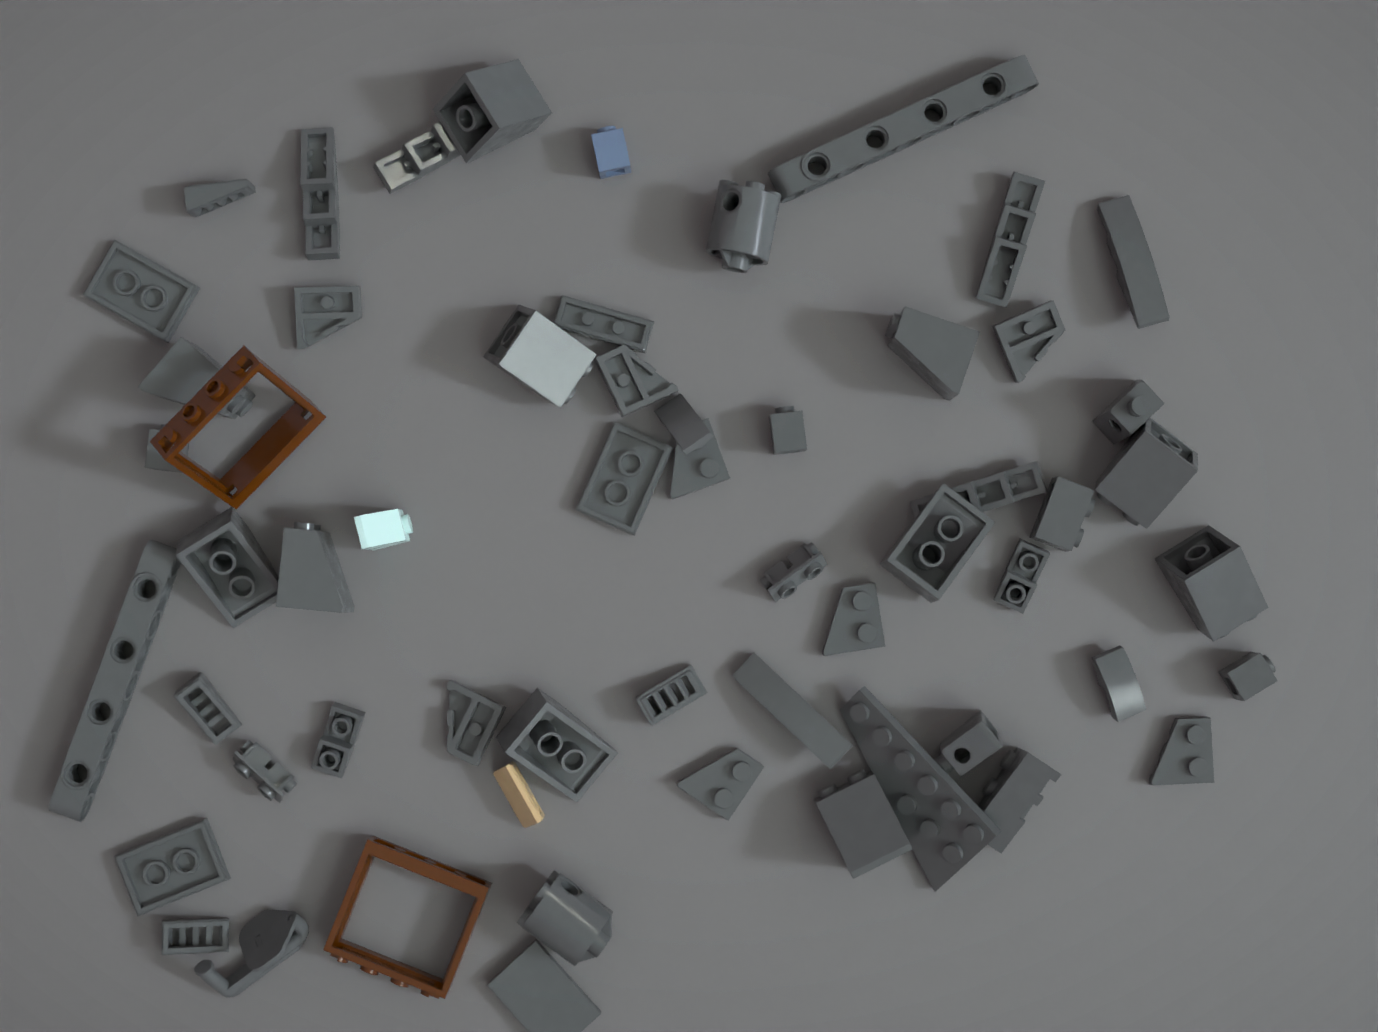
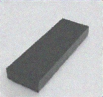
[554,295,654,353]

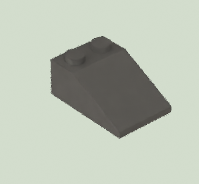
[880,483,995,603]
[176,507,279,628]
[496,687,618,802]

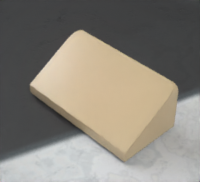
[493,761,545,828]

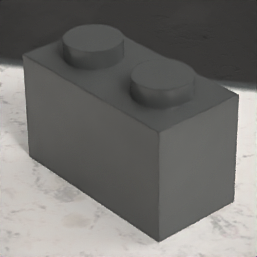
[1029,476,1095,552]

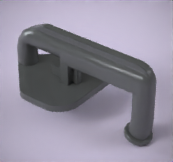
[194,909,309,998]

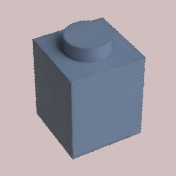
[591,126,631,179]

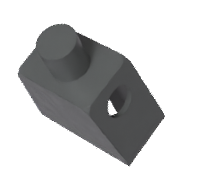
[1092,380,1164,444]
[934,710,1003,776]

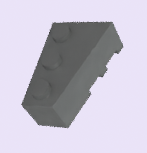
[978,747,1062,853]

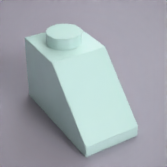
[354,509,413,551]

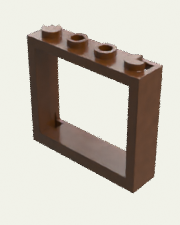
[149,345,326,509]
[323,835,492,999]

